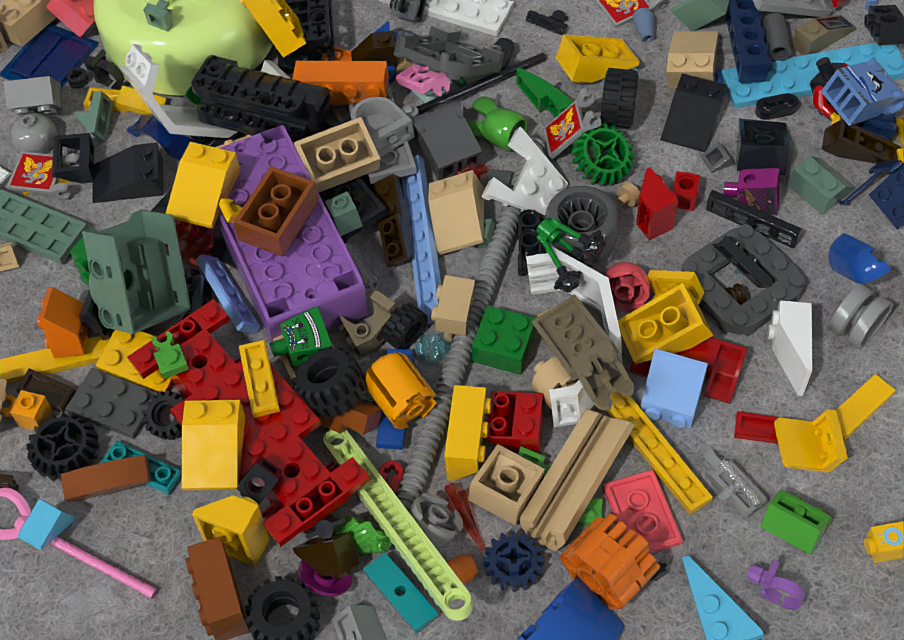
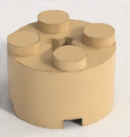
[532,356,578,410]

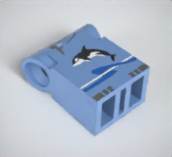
[821,57,904,126]

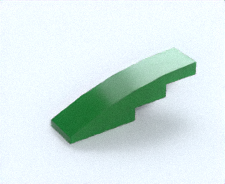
[516,68,585,118]

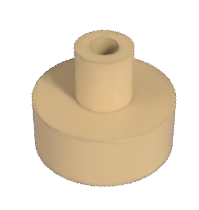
[616,182,640,207]

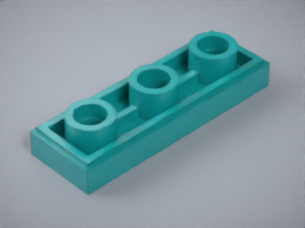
[102,440,182,496]
[363,552,438,634]

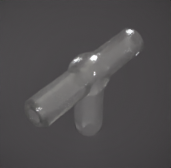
[716,459,762,507]

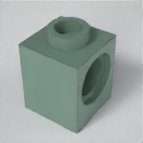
[325,191,363,236]

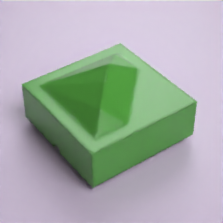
[576,498,603,526]

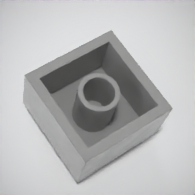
[3,76,64,115]

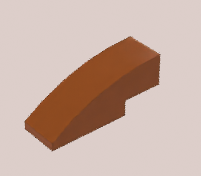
[318,401,382,435]
[61,455,151,502]

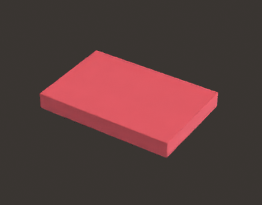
[602,470,683,553]

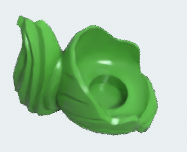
[334,516,391,554]

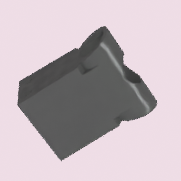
[410,99,482,181]

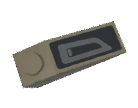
[792,15,857,55]

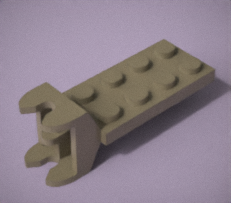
[531,294,634,410]

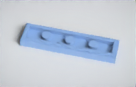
[195,255,261,334]

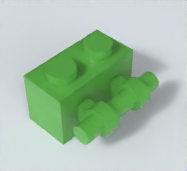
[760,489,833,555]

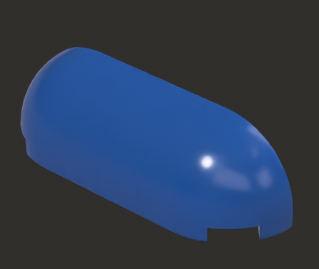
[828,233,891,283]

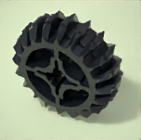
[26,412,100,481]

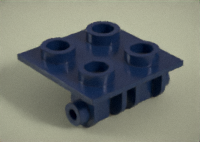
[868,163,904,230]

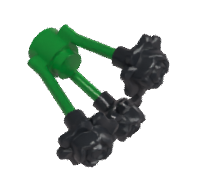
[536,217,606,293]

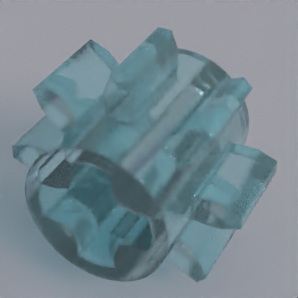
[415,333,446,362]

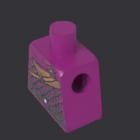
[723,168,780,216]

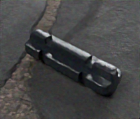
[526,10,568,35]

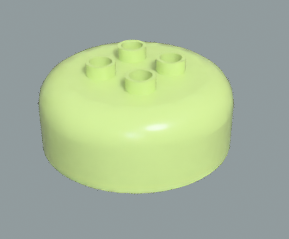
[93,0,273,95]

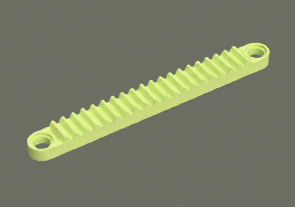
[323,429,473,621]

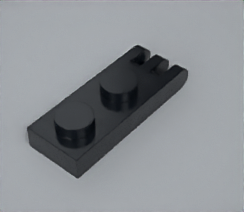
[712,235,773,288]

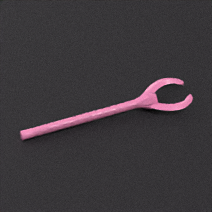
[0,488,158,599]

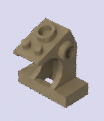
[339,290,398,356]

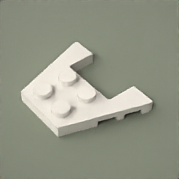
[481,127,568,220]

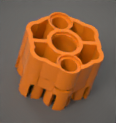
[560,513,660,610]

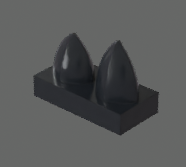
[182,274,214,320]

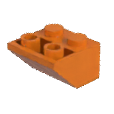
[37,287,90,358]

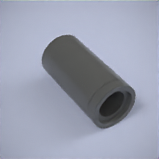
[762,13,791,61]

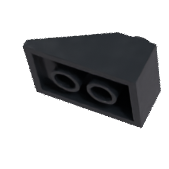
[660,73,727,152]
[736,118,790,175]
[92,142,163,203]

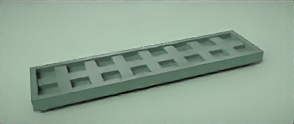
[0,189,89,264]

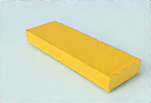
[239,340,280,418]
[836,374,896,441]

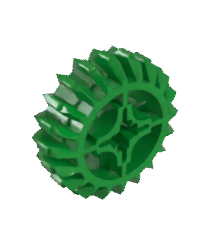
[571,123,635,186]

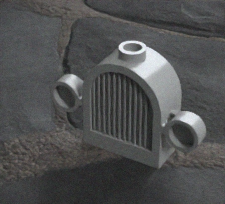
[351,97,419,156]

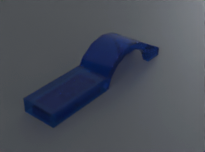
[127,114,200,161]

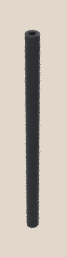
[417,52,546,115]

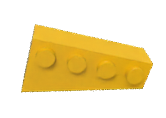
[240,0,306,58]

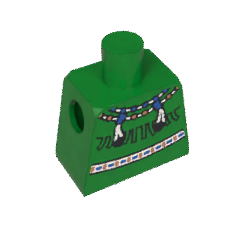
[269,306,332,366]

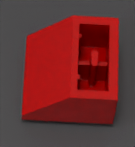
[636,167,678,241]
[485,391,545,455]

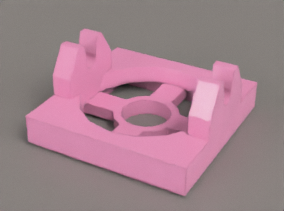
[395,64,450,97]

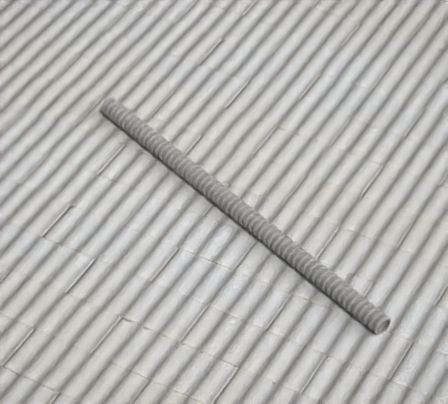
[396,138,546,511]

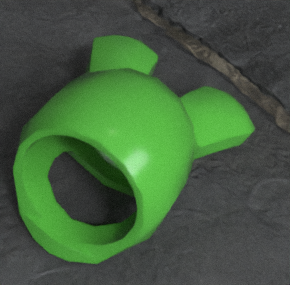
[466,97,528,152]

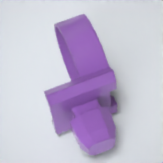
[747,560,805,610]

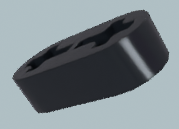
[755,93,799,120]

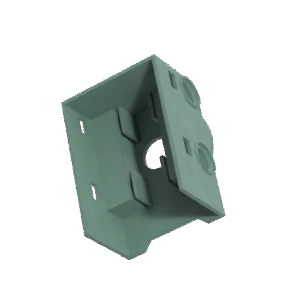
[82,210,191,334]

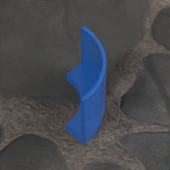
[515,576,625,640]

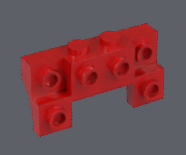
[630,336,747,404]

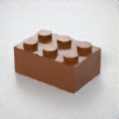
[233,166,319,257]
[185,536,250,640]

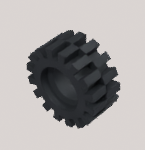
[382,302,428,350]
[142,390,186,440]

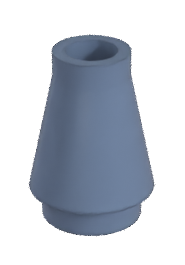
[632,8,654,42]

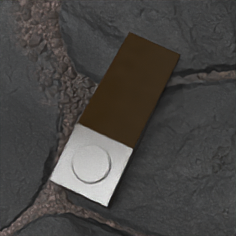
[821,119,900,164]

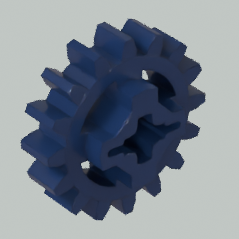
[483,531,544,592]

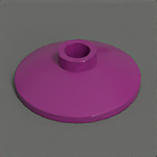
[298,560,352,596]

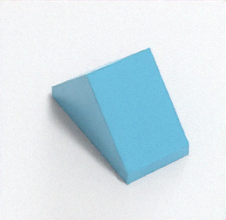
[18,499,75,550]

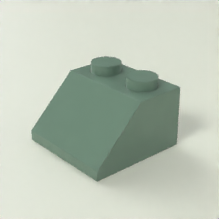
[788,156,856,215]

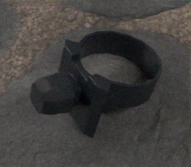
[84,49,124,90]

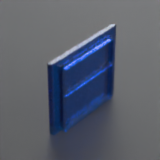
[0,24,99,89]

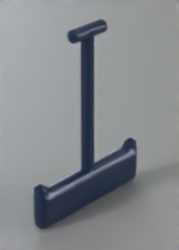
[839,160,903,205]

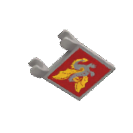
[594,0,666,28]
[543,88,601,159]
[6,151,79,200]

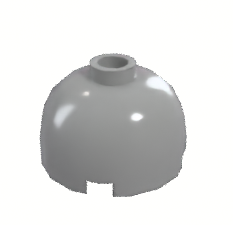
[10,112,59,154]
[408,493,463,548]

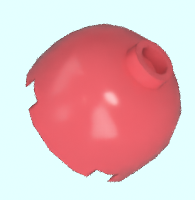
[603,262,650,312]

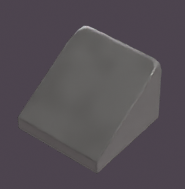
[700,142,736,173]

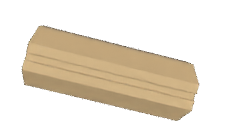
[520,409,635,552]

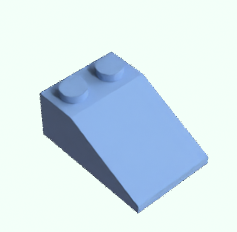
[641,348,708,429]

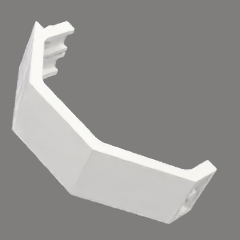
[118,44,291,138]
[526,245,622,428]

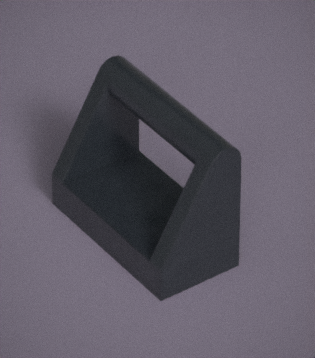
[52,133,94,184]

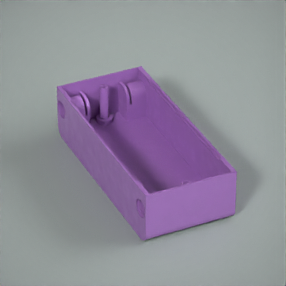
[216,125,369,342]

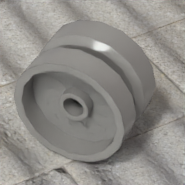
[829,283,893,350]

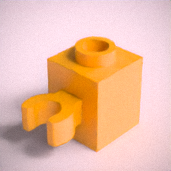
[0,390,53,430]

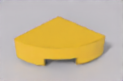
[219,198,242,223]

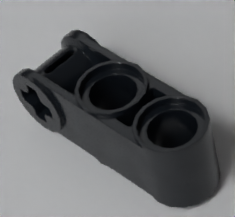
[518,209,541,276]

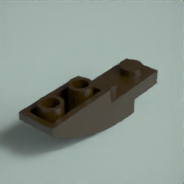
[374,174,413,267]

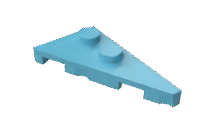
[682,555,765,640]

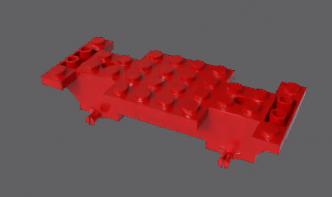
[127,299,370,547]

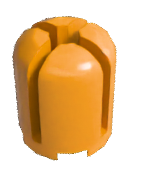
[364,352,437,429]

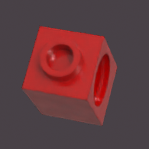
[673,171,700,211]

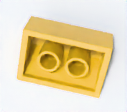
[444,385,491,481]
[192,495,270,567]

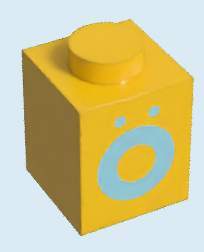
[864,521,904,563]

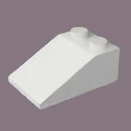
[767,301,812,396]

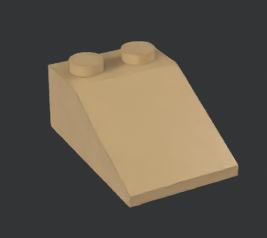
[666,31,719,88]
[428,170,484,255]

